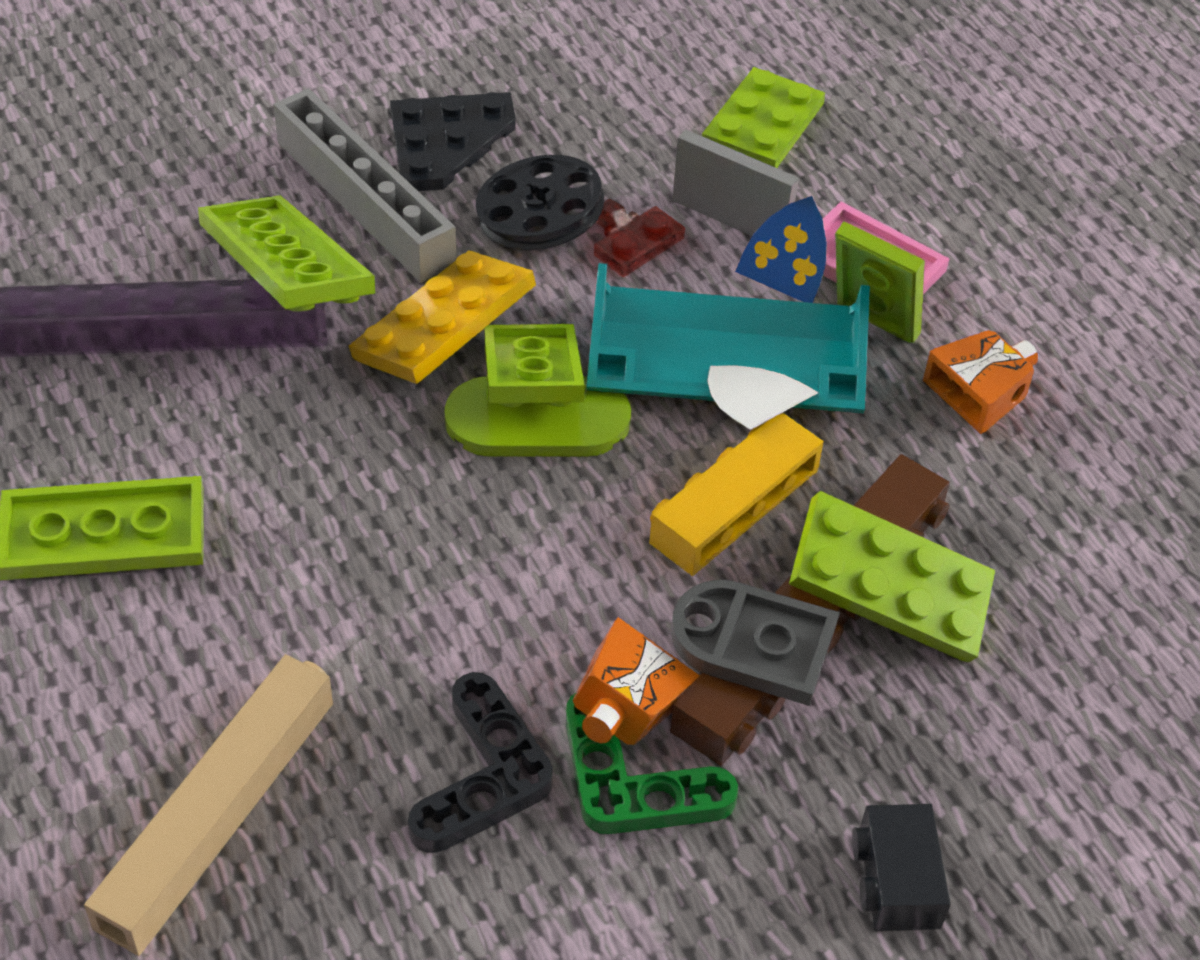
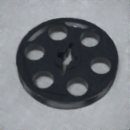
[476,155,604,251]

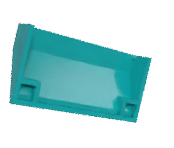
[586,263,870,414]

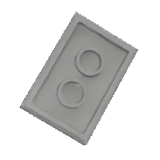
[672,129,799,236]

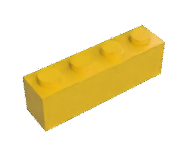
[649,413,824,577]

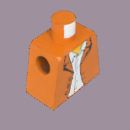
[923,330,1038,434]
[573,617,700,745]

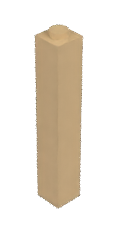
[84,654,333,956]

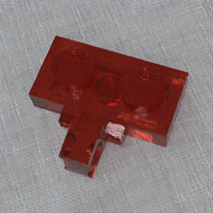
[594,198,685,278]

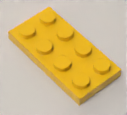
[348,250,536,384]

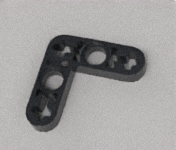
[408,672,553,853]

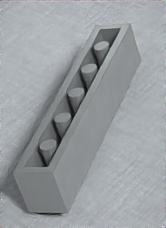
[273,88,456,283]

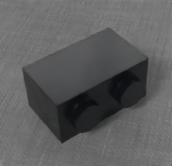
[852,804,951,931]

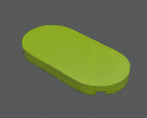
[444,376,631,457]

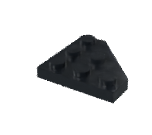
[390,92,516,191]

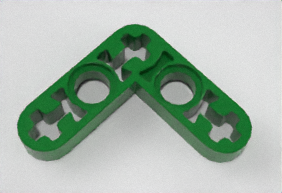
[566,693,738,834]

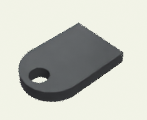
[671,580,840,706]

